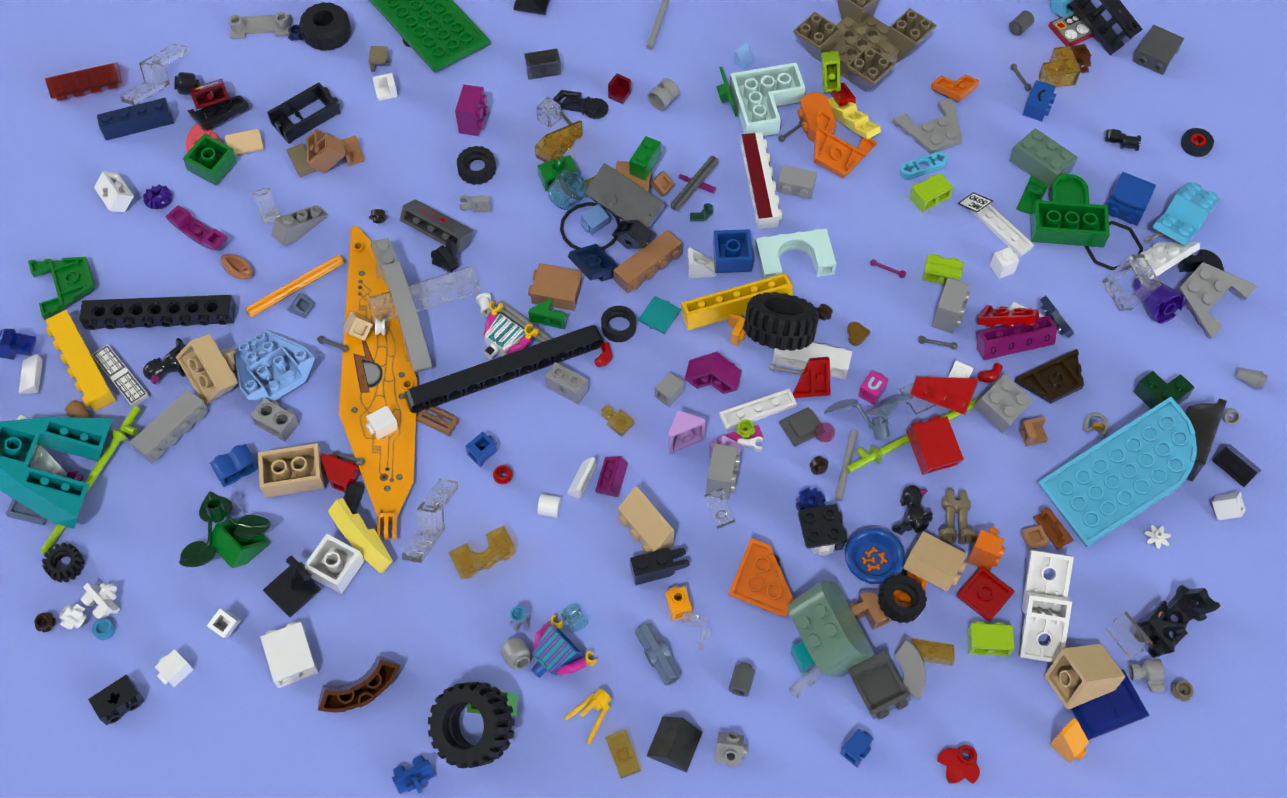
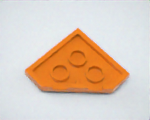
[728,538,794,618]

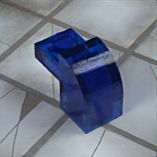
[0,329,37,360]

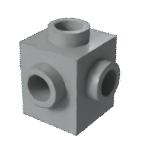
[715,732,748,766]

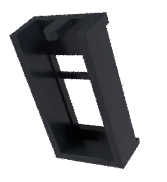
[267,82,341,144]

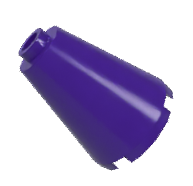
[1134,275,1185,324]

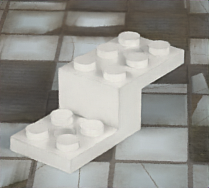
[1019,550,1074,662]

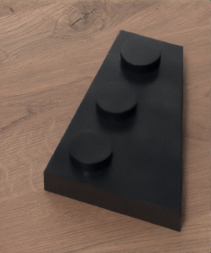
[187,95,250,131]

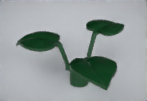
[179,491,271,567]

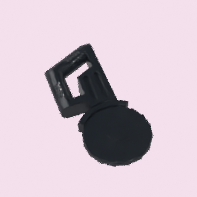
[549,90,608,119]

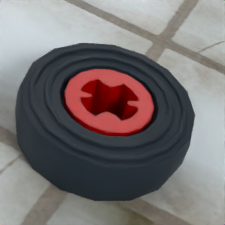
[1181,128,1214,157]

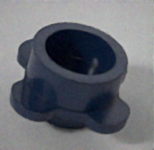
[288,25,304,41]

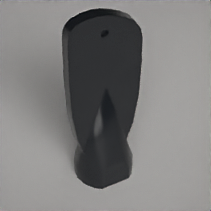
[335,483,364,527]

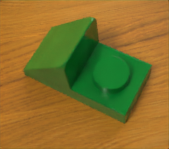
[528,298,567,329]

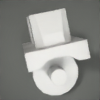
[81,583,121,619]

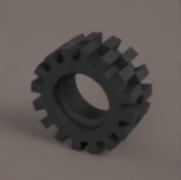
[42,543,85,583]

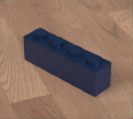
[97,98,174,141]

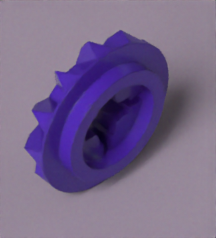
[143,184,172,209]

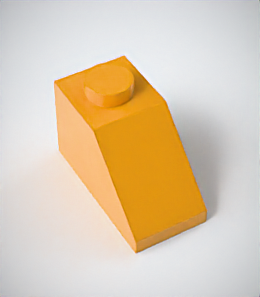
[1050,718,1089,763]

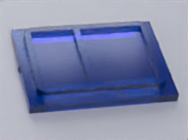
[1071,670,1150,741]

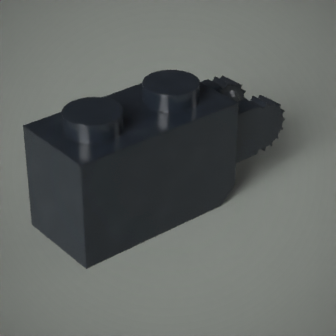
[630,548,690,585]

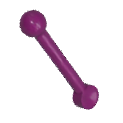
[870,259,906,278]

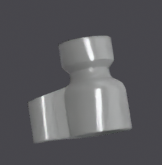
[1129,659,1165,692]

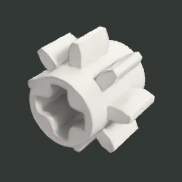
[59,603,86,630]

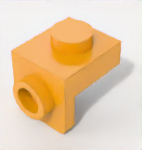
[728,313,746,346]

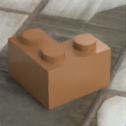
[306,129,346,173]

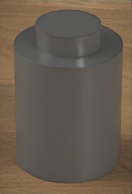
[1009,10,1034,36]
[728,662,755,697]

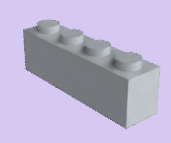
[130,389,209,464]

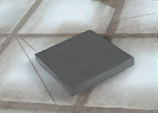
[779,407,824,447]

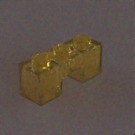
[449,526,516,580]

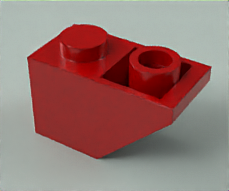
[320,453,360,493]

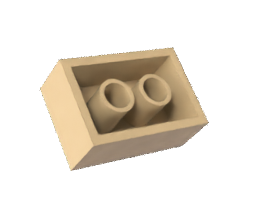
[258,443,325,498]

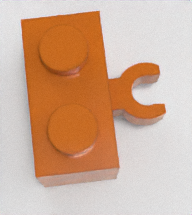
[967,526,1005,572]

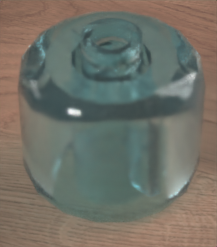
[548,170,587,210]

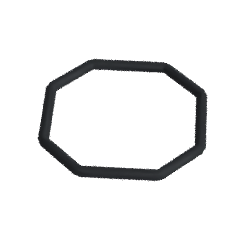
[1084,221,1143,270]

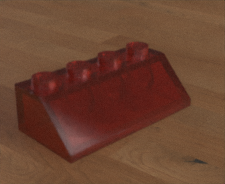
[45,62,122,101]

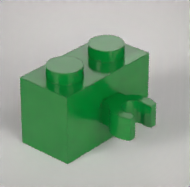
[537,155,578,192]

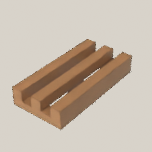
[416,407,460,437]

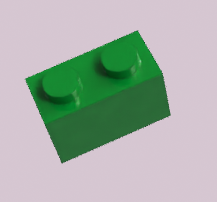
[629,136,661,180]

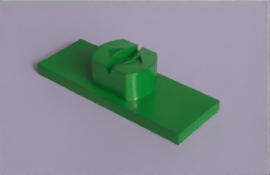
[716,66,738,117]
[1016,175,1047,215]

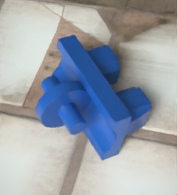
[392,755,435,794]

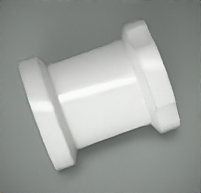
[476,293,497,317]

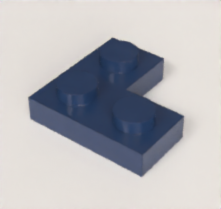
[1040,295,1074,338]

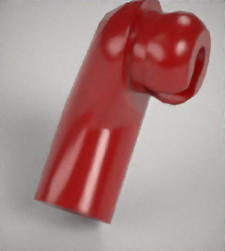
[594,342,613,368]
[978,363,1003,383]

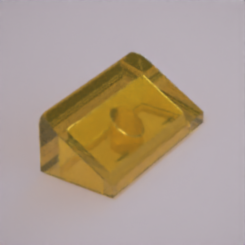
[911,639,955,666]

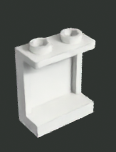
[260,622,319,688]

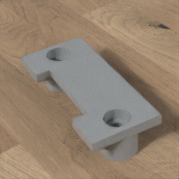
[229,12,291,39]

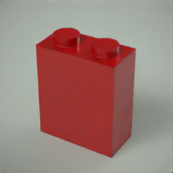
[906,416,964,475]

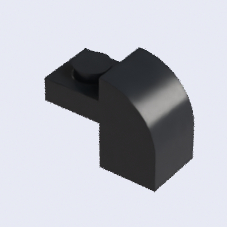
[1178,249,1224,272]

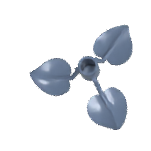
[824,395,913,440]

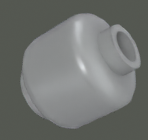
[501,638,532,669]

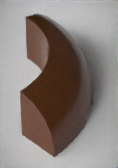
[318,655,400,713]

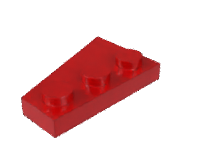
[978,305,1039,327]
[910,377,979,415]

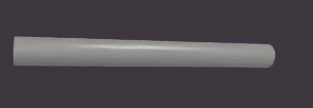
[646,0,669,50]
[834,430,858,501]

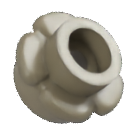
[1172,681,1194,701]

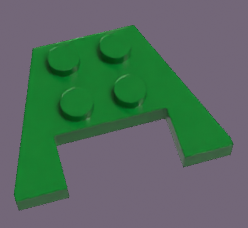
[28,257,96,320]

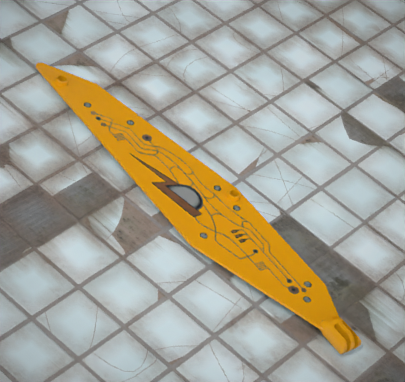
[339,226,417,540]

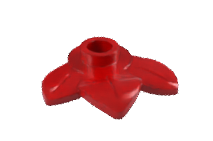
[937,745,980,784]

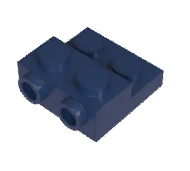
[568,244,618,282]

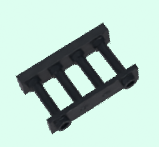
[1070,0,1143,56]

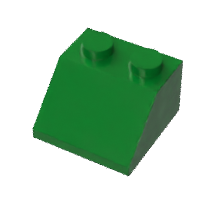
[210,518,271,568]

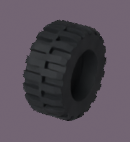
[744,292,819,351]
[428,682,515,769]

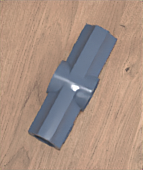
[635,623,681,686]

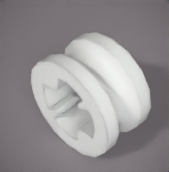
[375,318,387,336]

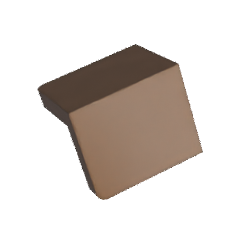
[342,135,365,167]
[1019,417,1048,447]

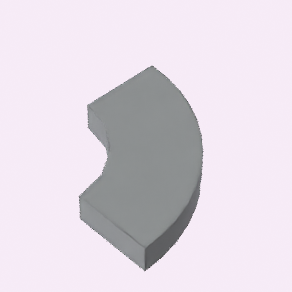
[894,639,926,699]

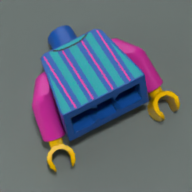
[531,615,598,678]

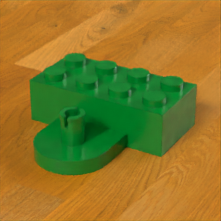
[1030,174,1110,247]

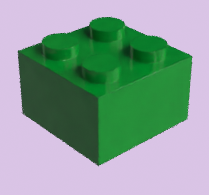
[183,134,237,185]

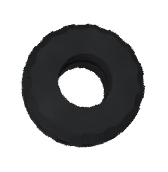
[299,2,351,51]

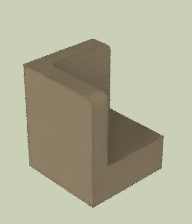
[368,46,390,72]

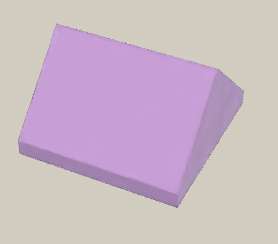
[668,410,706,454]

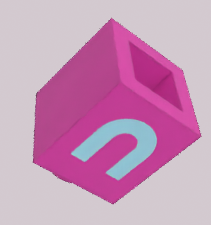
[858,371,888,406]

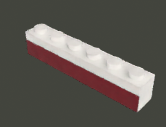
[741,132,782,229]

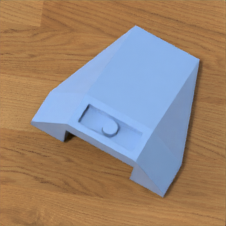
[234,330,315,401]

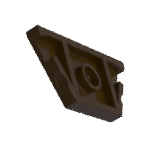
[1015,349,1084,404]

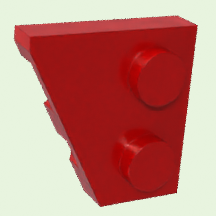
[793,357,830,398]

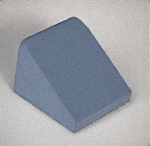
[287,293,315,318]

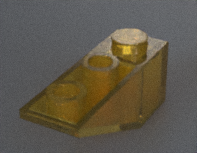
[535,120,583,162]

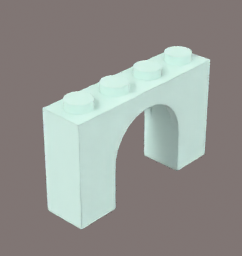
[755,229,837,279]

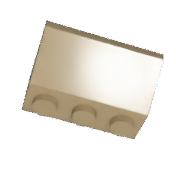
[176,334,238,405]
[617,486,674,554]

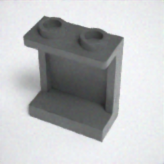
[1133,24,1184,75]
[848,651,911,720]

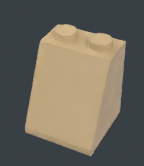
[1044,644,1126,709]

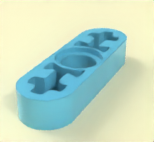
[899,152,948,180]

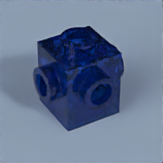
[795,487,826,512]

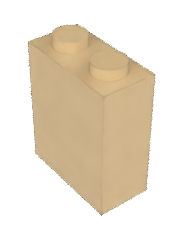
[903,531,967,592]

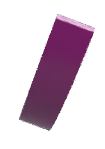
[165,205,228,250]

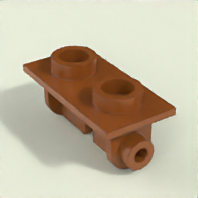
[1033,507,1074,550]

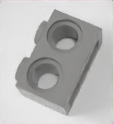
[250,398,299,442]

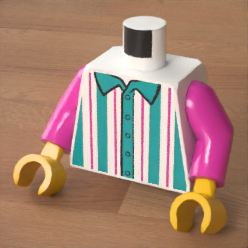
[483,300,538,359]

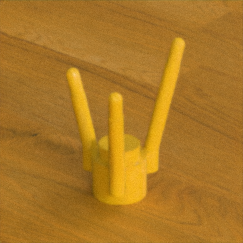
[564,688,611,745]

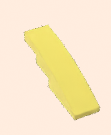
[828,97,881,140]
[328,498,393,573]

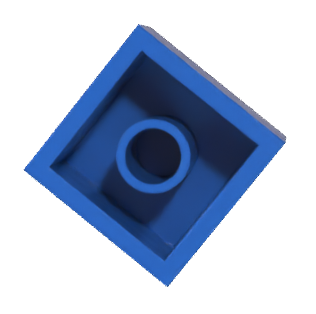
[713,229,753,273]

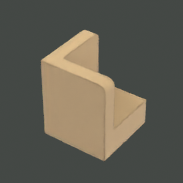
[343,311,373,341]

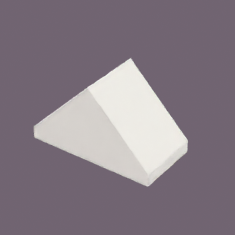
[687,247,717,279]

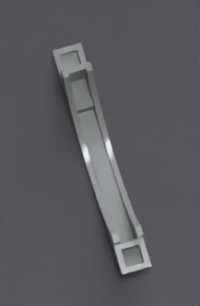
[371,238,432,373]

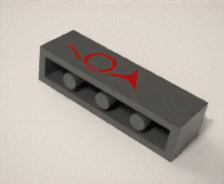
[400,199,474,252]

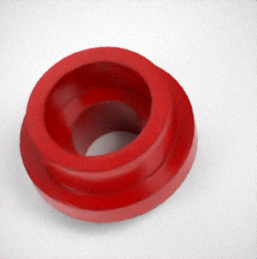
[493,465,513,485]

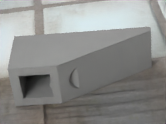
[271,205,328,245]

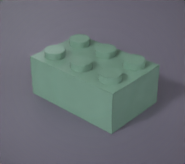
[1009,128,1078,189]

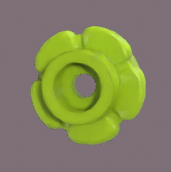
[736,419,755,438]

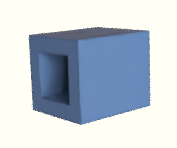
[580,203,609,235]

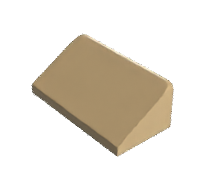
[225,129,264,155]

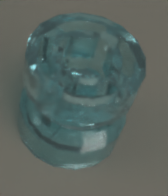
[560,603,588,633]

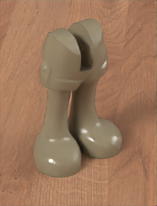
[939,489,977,545]

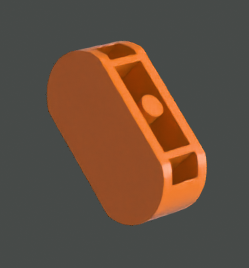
[797,92,837,142]

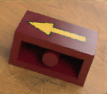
[189,78,230,109]

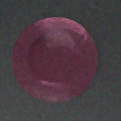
[814,423,835,442]

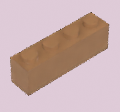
[613,230,682,293]

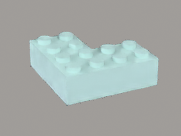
[730,62,805,136]

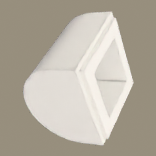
[538,494,561,518]

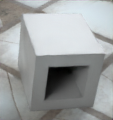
[655,372,684,407]

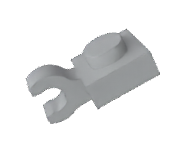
[459,195,491,212]

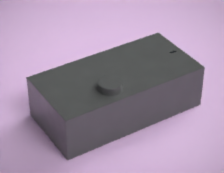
[584,163,665,230]

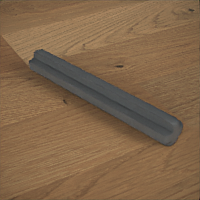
[670,155,719,211]

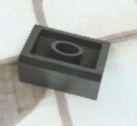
[647,716,702,773]

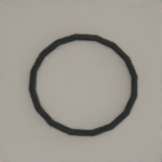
[560,202,620,250]

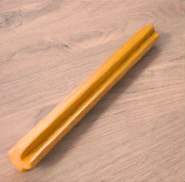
[246,255,344,317]

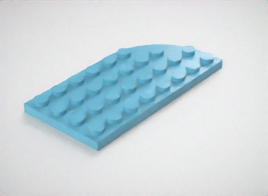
[1038,397,1197,548]

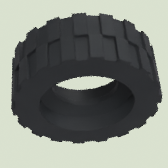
[457,146,496,185]
[878,575,927,623]

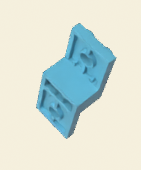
[1153,182,1221,246]

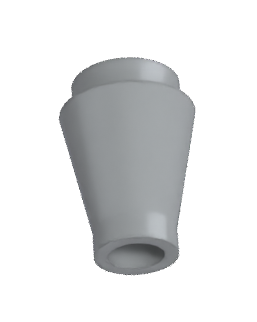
[1236,368,1268,389]

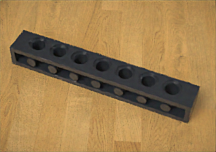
[79,295,236,330]

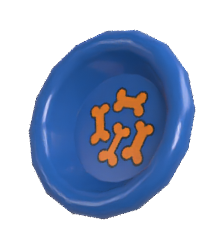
[845,528,905,584]

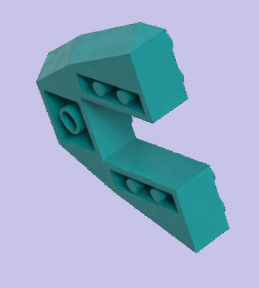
[0,417,113,529]

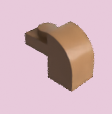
[849,593,892,630]

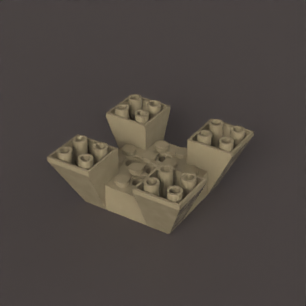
[793,0,937,92]

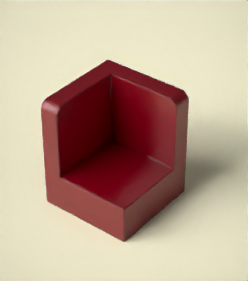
[608,73,631,104]

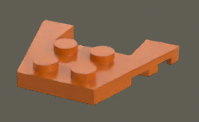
[813,109,877,178]

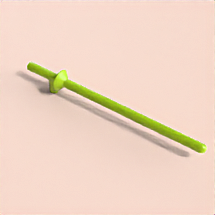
[846,395,983,473]
[41,406,141,555]

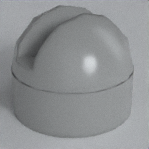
[1223,408,1241,425]

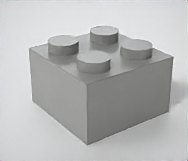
[931,278,971,333]
[973,374,1034,433]
[706,443,741,500]

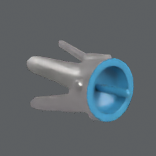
[509,606,530,632]

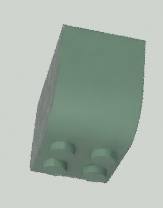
[788,580,876,677]

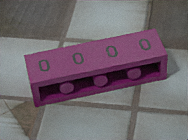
[977,316,1057,360]

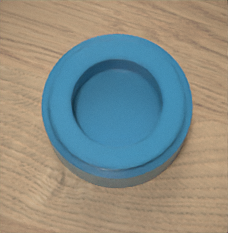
[92,618,115,640]

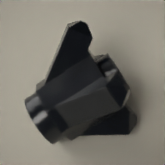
[431,239,460,273]

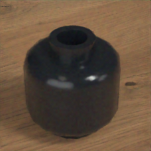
[174,72,199,95]

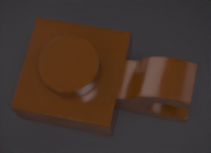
[1068,44,1091,73]

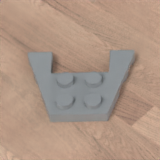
[892,98,963,154]
[1177,262,1257,339]

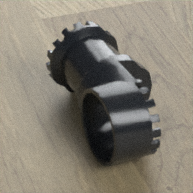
[1105,129,1141,151]

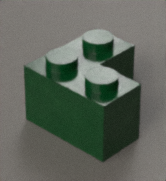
[1133,371,1195,409]

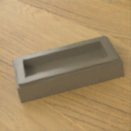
[286,143,316,178]

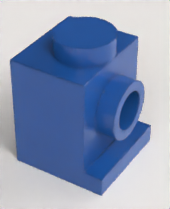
[465,432,497,467]
[840,729,874,768]

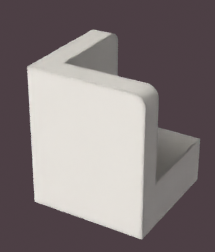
[372,73,398,101]
[1212,491,1246,520]

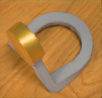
[1082,412,1108,437]

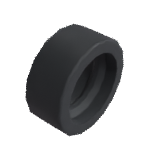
[601,306,636,342]

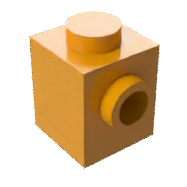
[665,586,692,621]

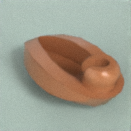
[221,254,253,279]

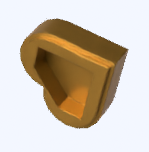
[847,322,871,346]

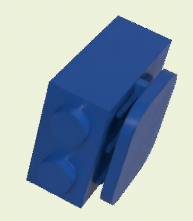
[1107,171,1156,226]

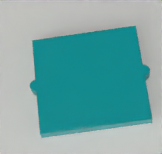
[638,296,681,334]

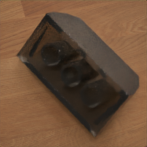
[1185,398,1227,481]

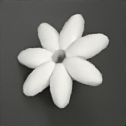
[1144,525,1171,549]

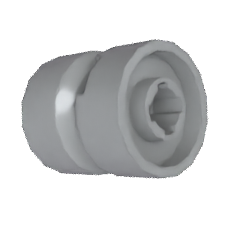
[648,78,680,110]

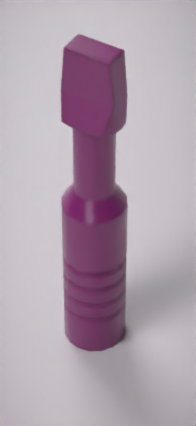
[679,174,716,194]

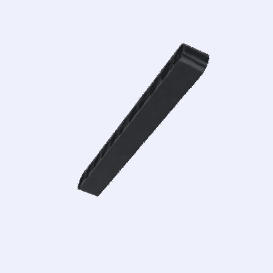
[404,325,604,413]

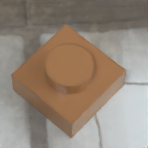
[650,171,674,196]
[1021,525,1049,551]

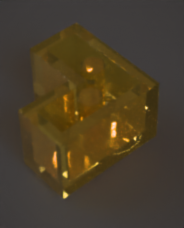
[1038,46,1081,88]

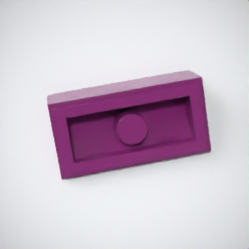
[595,456,628,497]

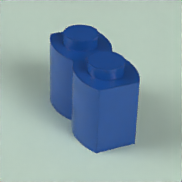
[210,444,259,487]

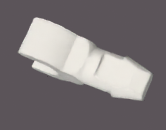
[737,437,763,452]

